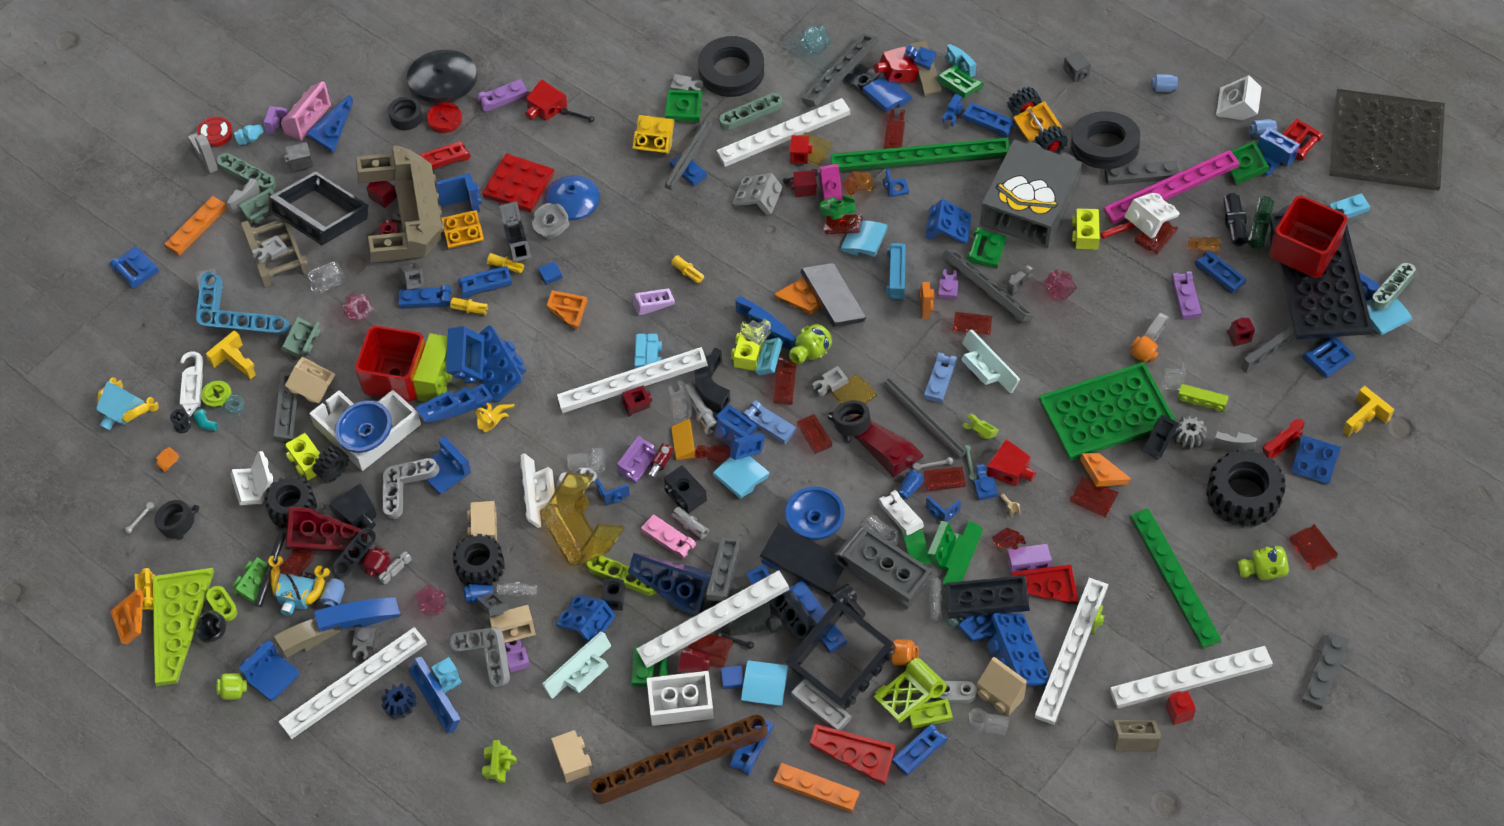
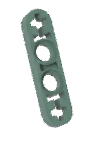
[720,93,783,130]
[217,153,276,192]
[1371,263,1416,310]

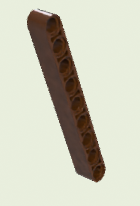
[590,714,768,804]

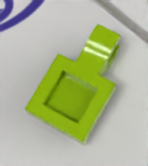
[962,414,999,439]

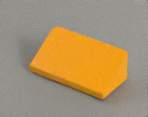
[671,419,695,460]

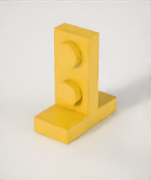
[206,331,256,380]
[1343,386,1395,437]

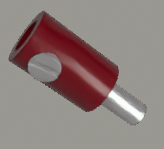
[648,443,674,479]

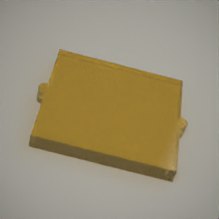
[803,132,833,165]
[832,374,877,404]

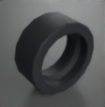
[388,96,423,130]
[833,400,871,436]
[154,500,195,539]

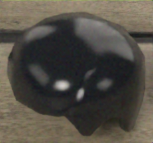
[196,610,226,643]

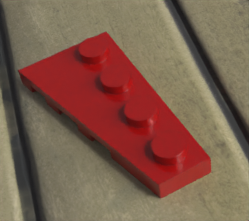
[810,724,896,785]

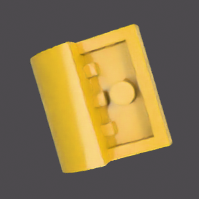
[632,115,674,154]

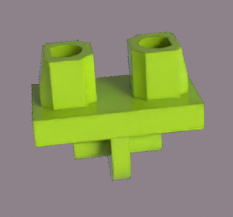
[482,740,517,783]

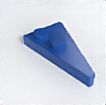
[307,95,353,153]

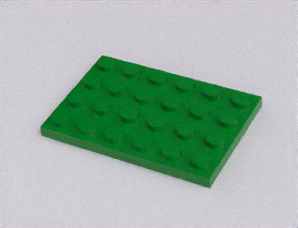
[1038,362,1177,461]

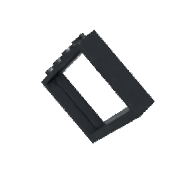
[269,171,369,246]
[786,600,896,710]

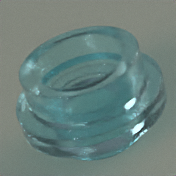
[225,394,245,413]

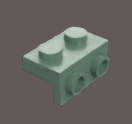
[239,188,274,225]
[281,317,320,359]

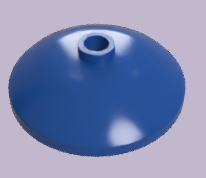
[546,175,600,220]
[335,400,392,453]
[785,486,845,540]

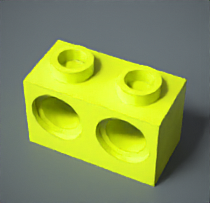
[1072,209,1100,250]
[731,326,765,371]
[285,433,320,481]

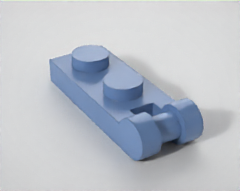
[924,352,957,403]
[742,400,796,444]

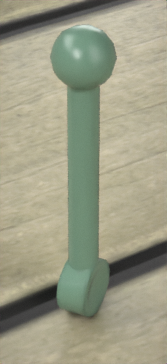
[963,445,977,482]

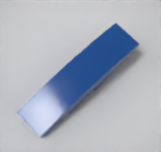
[735,296,796,350]
[416,384,493,423]
[314,597,401,632]

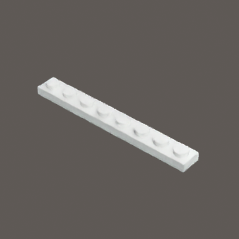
[716,98,850,167]
[557,347,708,413]
[637,571,789,668]
[1035,578,1108,725]
[279,627,427,739]
[1110,646,1273,709]

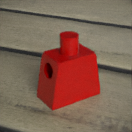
[874,46,919,83]
[525,79,568,121]
[987,439,1037,486]

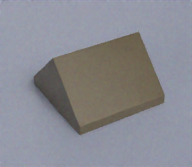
[1113,720,1161,751]

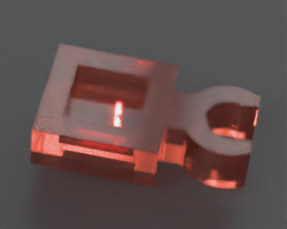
[695,445,730,463]
[992,528,1026,550]

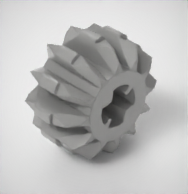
[1173,415,1207,449]

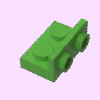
[232,557,268,603]

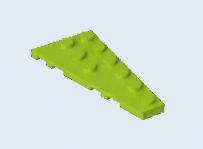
[153,568,214,686]

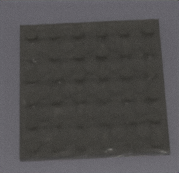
[1329,89,1445,191]

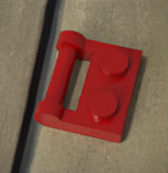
[1282,118,1323,161]

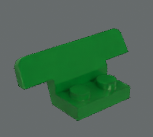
[928,520,983,587]

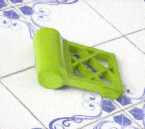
[874,658,947,723]

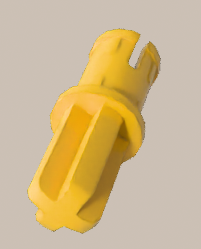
[487,253,524,273]
[671,255,704,283]
[450,298,488,315]

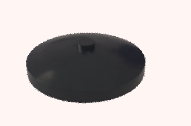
[407,50,477,103]

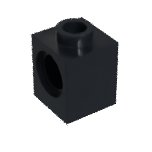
[601,578,625,611]

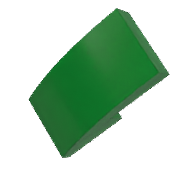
[902,528,932,565]

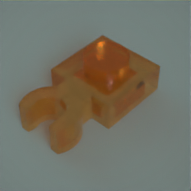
[1188,237,1221,252]

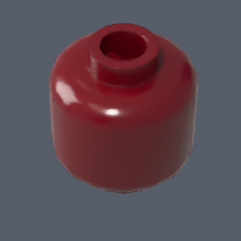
[361,546,391,577]

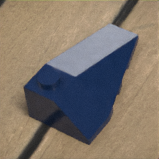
[628,552,712,615]

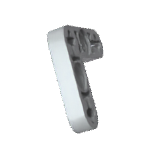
[187,133,218,174]
[383,458,439,519]
[450,627,510,687]

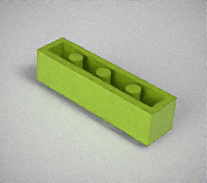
[1177,384,1229,412]

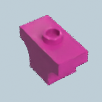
[818,164,842,200]

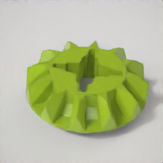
[201,381,232,408]

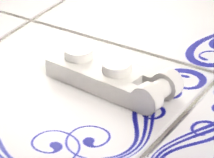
[878,490,924,536]

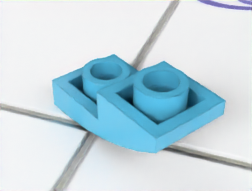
[945,44,976,77]

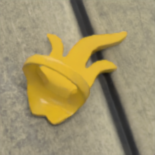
[475,403,515,433]

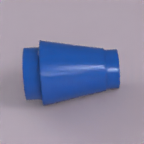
[898,469,924,499]
[464,584,494,604]

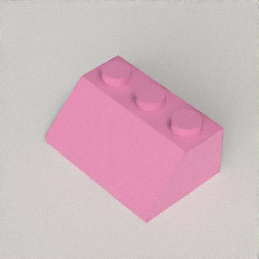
[281,81,331,141]

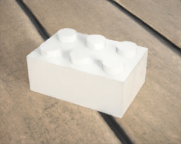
[647,671,714,726]

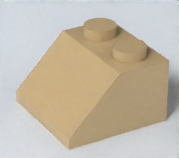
[285,357,336,404]
[977,657,1027,716]

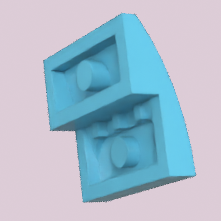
[840,220,888,257]
[1366,291,1412,335]
[713,456,770,498]
[741,660,788,706]

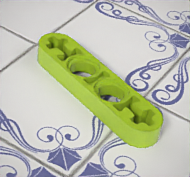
[587,554,657,596]

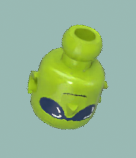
[789,324,832,364]
[1238,546,1289,581]

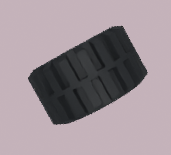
[264,476,317,529]
[452,534,505,586]

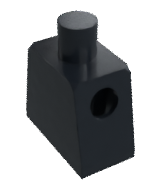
[330,483,377,529]

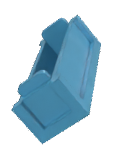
[886,243,906,300]

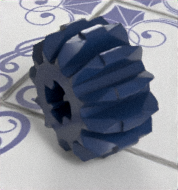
[381,683,417,719]

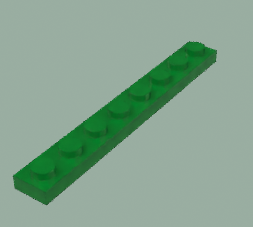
[1130,508,1221,649]

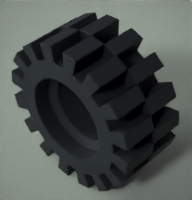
[313,445,350,483]

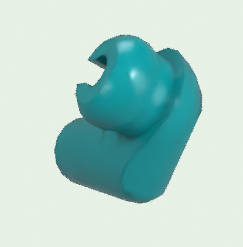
[194,409,218,431]

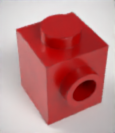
[790,135,813,164]
[1166,691,1196,725]

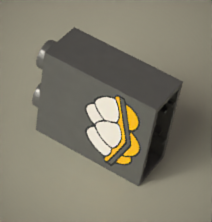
[980,140,1082,248]

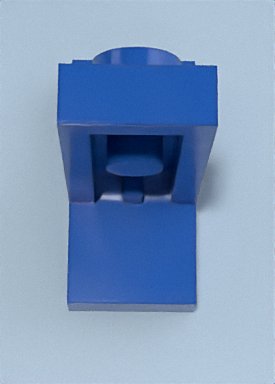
[713,418,766,460]

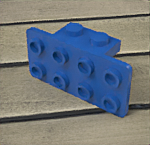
[466,325,527,402]
[986,613,1050,686]

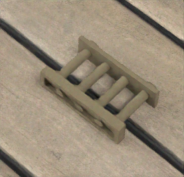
[241,219,308,288]

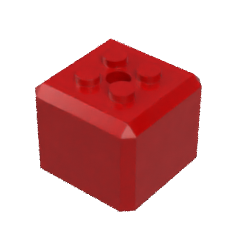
[1269,195,1348,278]
[355,325,425,402]

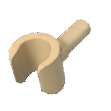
[1000,494,1021,517]

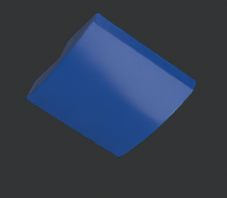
[863,77,912,113]

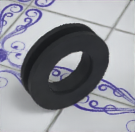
[698,36,764,97]
[1071,111,1140,169]

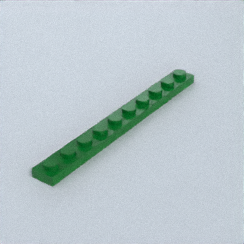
[830,138,1010,172]

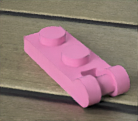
[641,514,696,559]

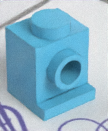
[431,657,462,693]

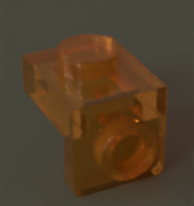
[844,171,876,196]

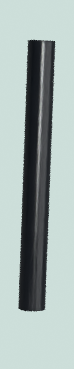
[254,532,286,607]

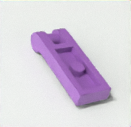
[476,79,528,111]
[1172,271,1202,320]

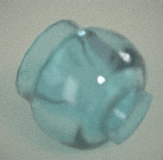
[800,23,832,54]

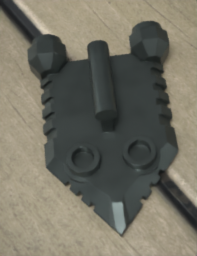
[703,586,782,636]

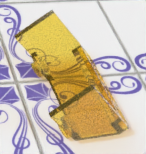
[542,472,625,566]

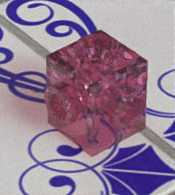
[1044,269,1077,300]
[342,293,374,320]
[414,583,448,616]

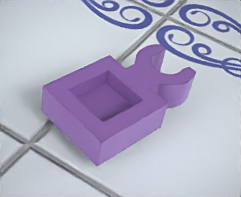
[938,269,958,300]
[505,639,530,673]

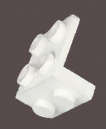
[1124,193,1180,238]
[230,451,273,505]

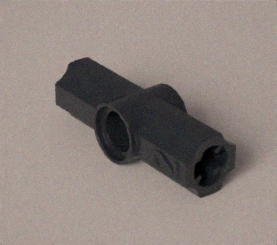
[1223,193,1248,247]

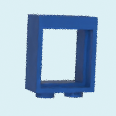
[446,326,485,384]

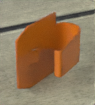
[156,447,179,472]

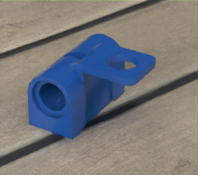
[1257,127,1300,175]

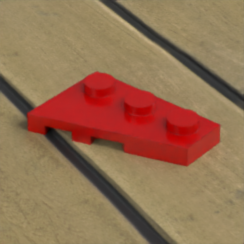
[1011,564,1079,605]

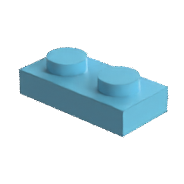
[1329,193,1370,218]
[755,338,783,376]

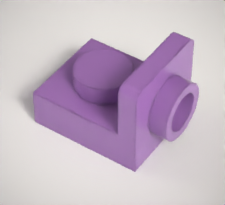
[264,106,288,134]

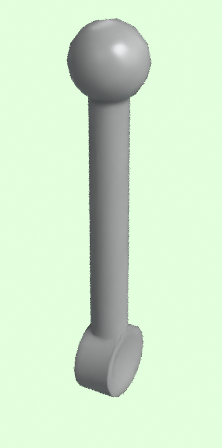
[913,457,953,471]
[124,502,155,534]

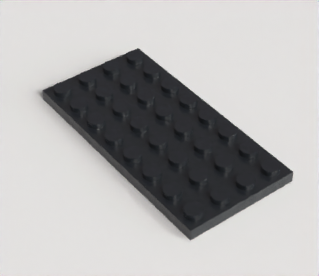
[1269,209,1373,340]

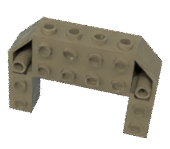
[356,146,444,263]

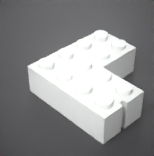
[309,390,421,471]

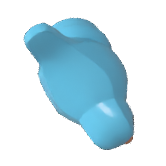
[234,125,263,145]

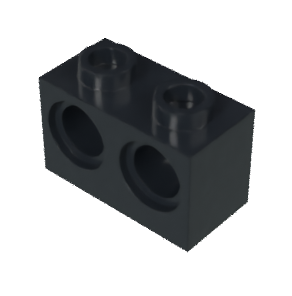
[1141,414,1179,460]

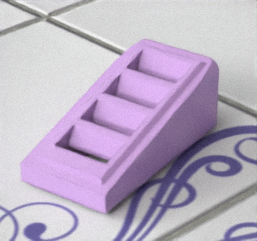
[633,288,675,316]

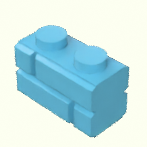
[634,334,662,369]

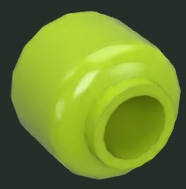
[216,673,247,700]

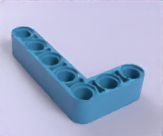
[196,272,290,334]

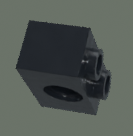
[664,465,707,514]

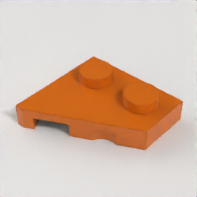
[775,278,821,315]
[919,282,934,319]
[547,290,588,330]
[1080,453,1131,487]
[110,589,143,645]

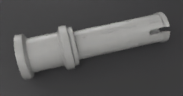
[682,383,717,435]

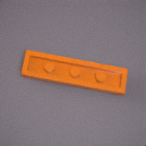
[164,196,227,256]
[774,763,860,813]

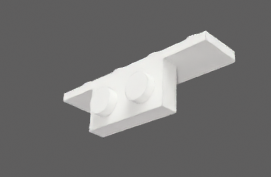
[520,453,556,528]

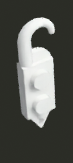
[180,351,203,417]

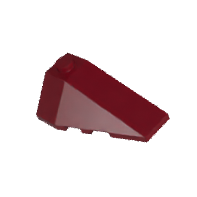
[849,415,924,477]
[284,507,368,552]

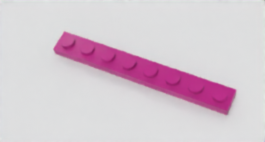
[1104,150,1239,224]

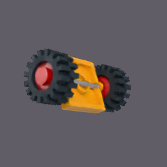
[1007,87,1068,154]

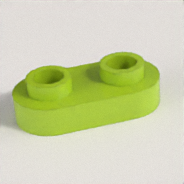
[206,586,238,622]

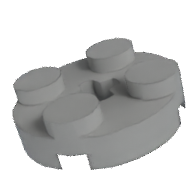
[532,203,569,240]

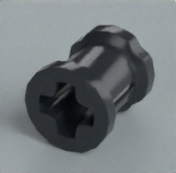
[170,409,191,434]

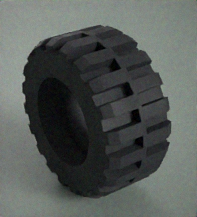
[1206,449,1286,527]

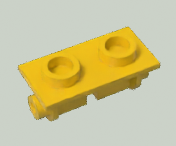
[134,568,155,610]

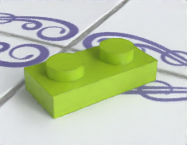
[909,699,953,729]

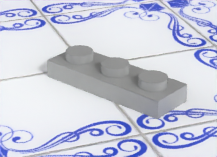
[791,679,852,731]

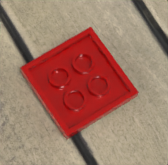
[482,153,554,213]

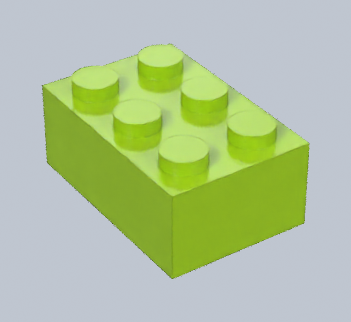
[413,333,452,402]

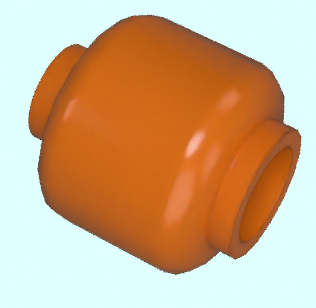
[1129,336,1159,363]
[891,639,919,666]

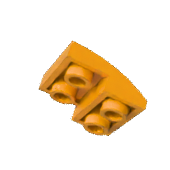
[441,210,484,249]

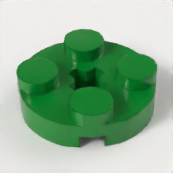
[819,196,856,219]

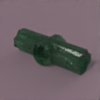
[1248,196,1275,249]

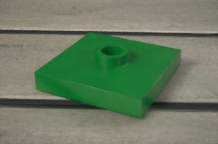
[664,90,702,122]
[1229,141,1270,185]

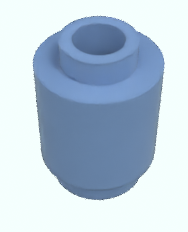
[1151,74,1178,92]
[1249,119,1277,138]
[320,579,345,608]

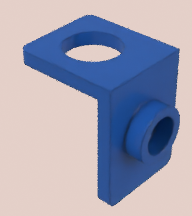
[883,169,909,197]
[595,478,630,506]
[926,496,961,522]

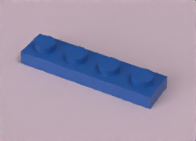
[788,581,847,654]
[409,657,461,734]

